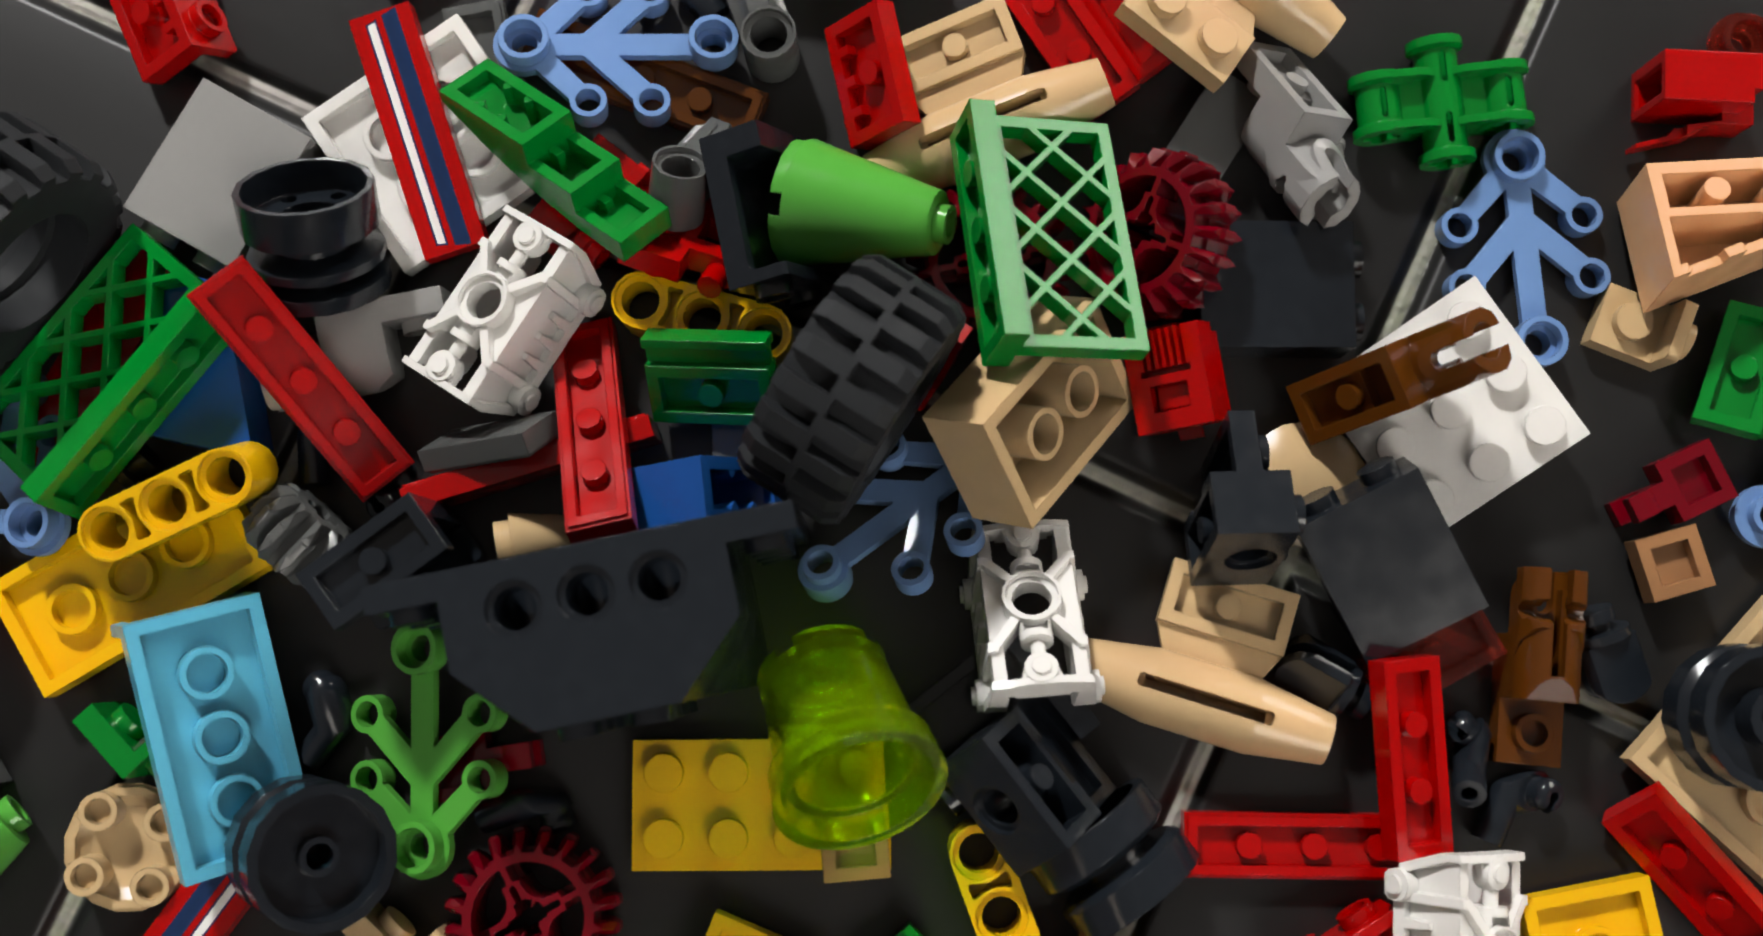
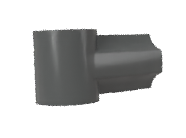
[726,0,801,83]
[648,117,732,232]

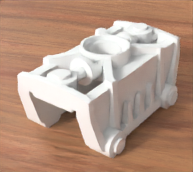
[401,204,606,416]
[959,519,1105,714]
[1384,850,1528,936]

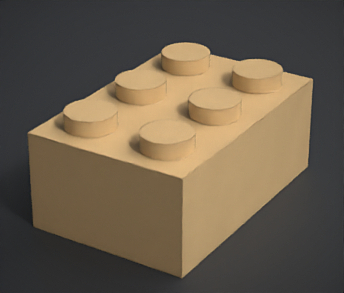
[922,296,1133,529]

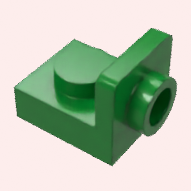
[72,701,154,779]

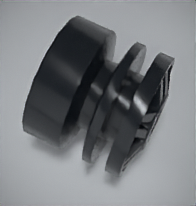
[231,157,392,318]

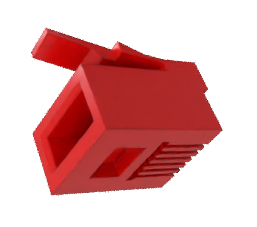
[1625,48,1763,155]
[1120,320,1231,441]

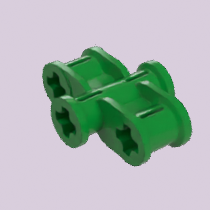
[1346,33,1536,171]

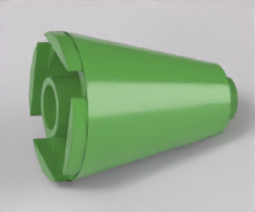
[768,138,957,266]

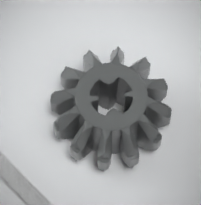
[242,482,353,587]

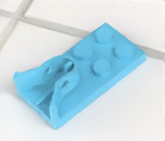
[110,592,303,888]

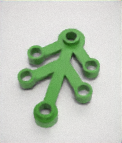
[350,626,508,880]

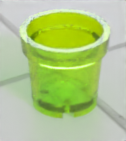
[757,624,948,850]

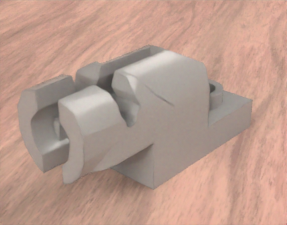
[1236,41,1361,228]
[260,285,452,412]

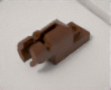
[1286,307,1512,446]
[1488,566,1589,768]

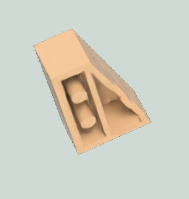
[1617,157,1763,314]

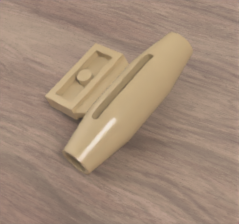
[862,0,1115,189]
[1114,0,1346,93]
[1088,557,1337,765]

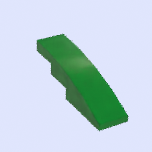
[439,58,672,262]

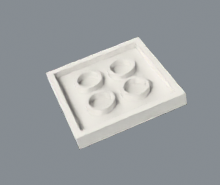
[301,13,535,277]
[1344,276,1591,527]

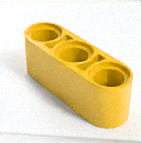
[611,271,795,368]
[77,441,279,562]
[947,818,1041,936]

